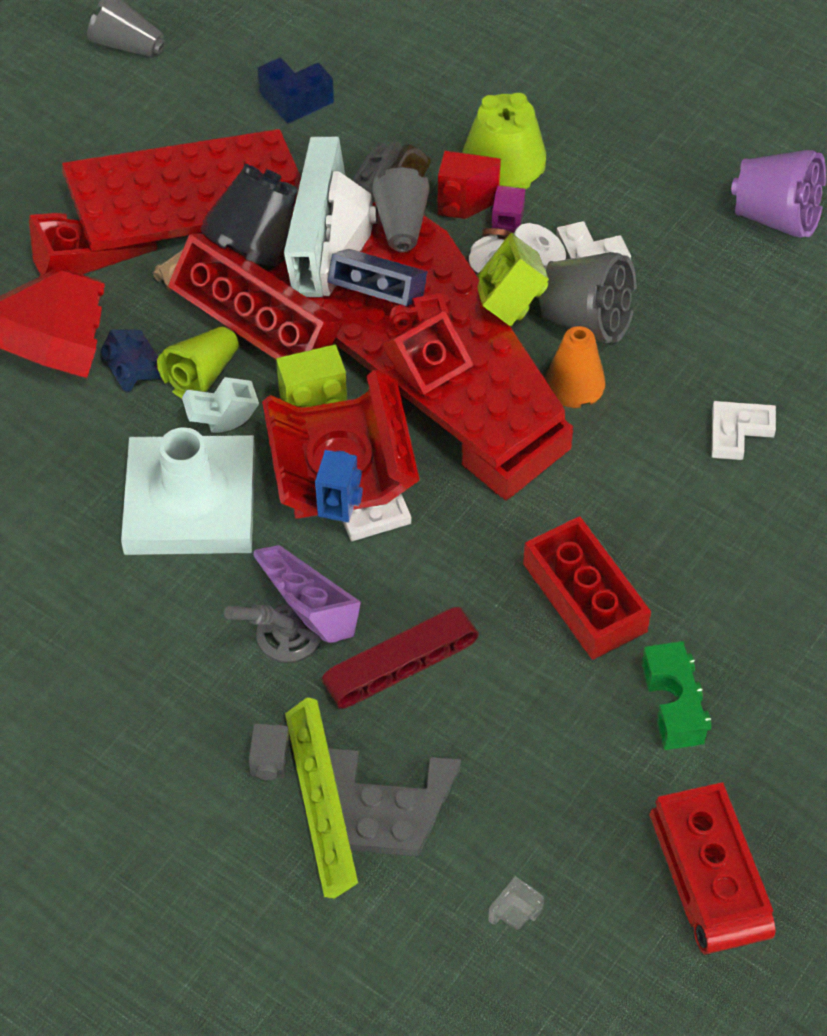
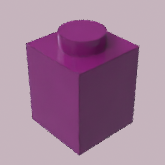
[492,186,526,233]

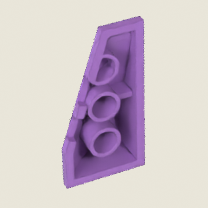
[253,545,361,643]

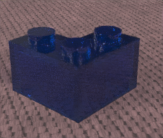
[257,57,334,124]

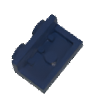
[101,329,162,392]

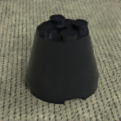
[200,164,298,266]

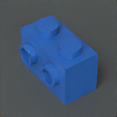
[315,450,363,523]

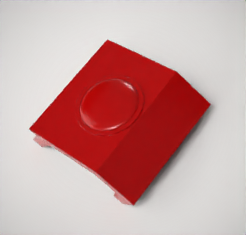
[262,369,420,519]

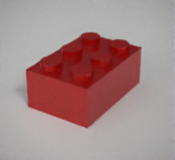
[462,419,574,501]

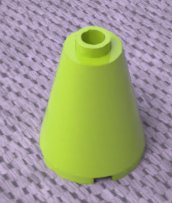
[157,327,238,399]

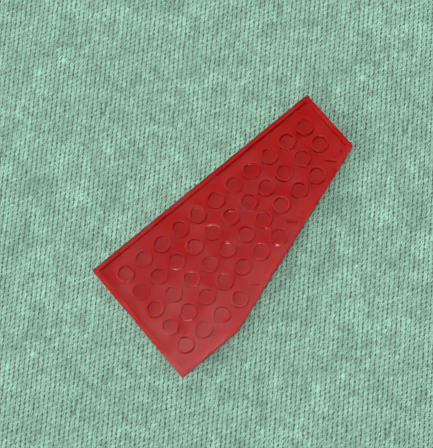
[268,202,565,468]

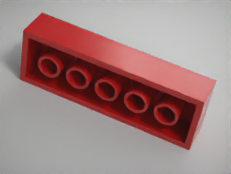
[168,234,343,359]

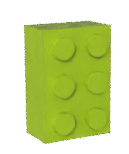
[476,232,549,326]

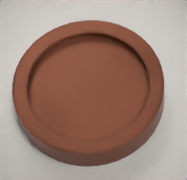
[482,228,511,239]

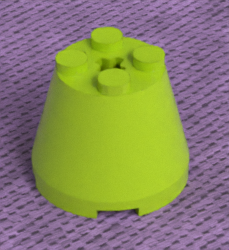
[463,93,546,189]

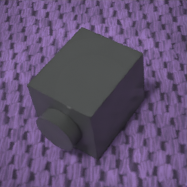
[249,724,290,780]

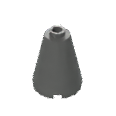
[87,0,165,58]
[372,167,430,252]

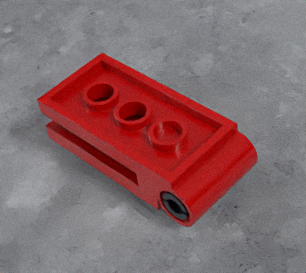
[649,782,775,955]

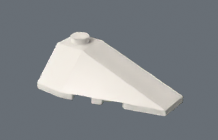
[320,171,378,296]

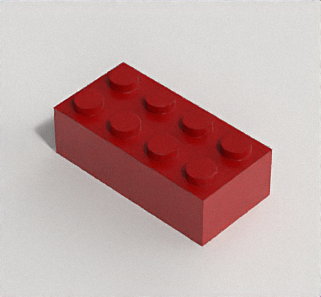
[523,516,651,660]

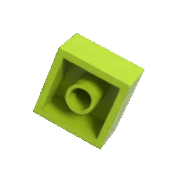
[276,345,347,407]

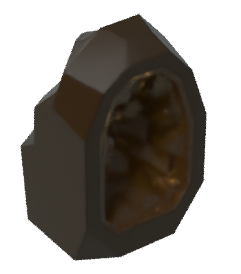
[392,144,432,177]

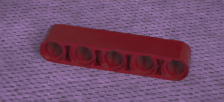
[321,607,479,709]

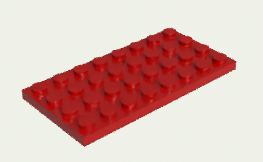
[62,129,301,252]

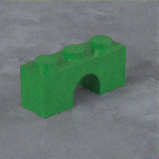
[641,641,711,750]

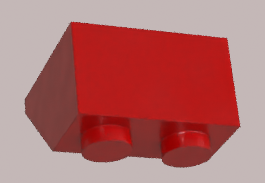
[438,151,501,219]
[382,310,474,395]

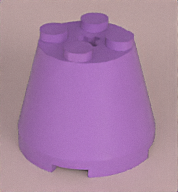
[731,150,826,238]

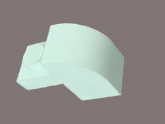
[182,377,259,433]

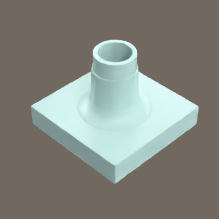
[121,428,255,555]

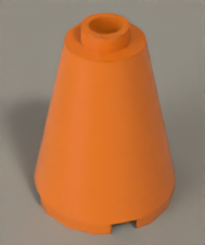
[545,326,605,408]

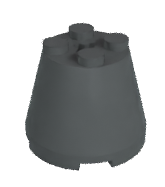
[535,252,637,343]

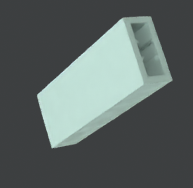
[284,137,346,297]

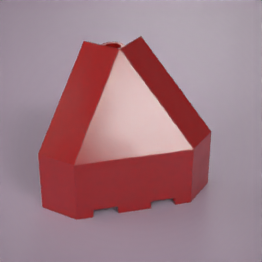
[0,267,105,378]

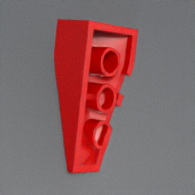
[29,213,157,275]

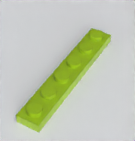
[285,697,358,899]

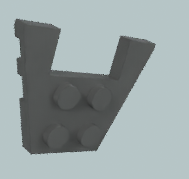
[328,748,461,856]

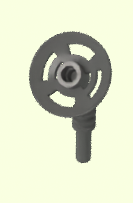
[224,604,321,663]

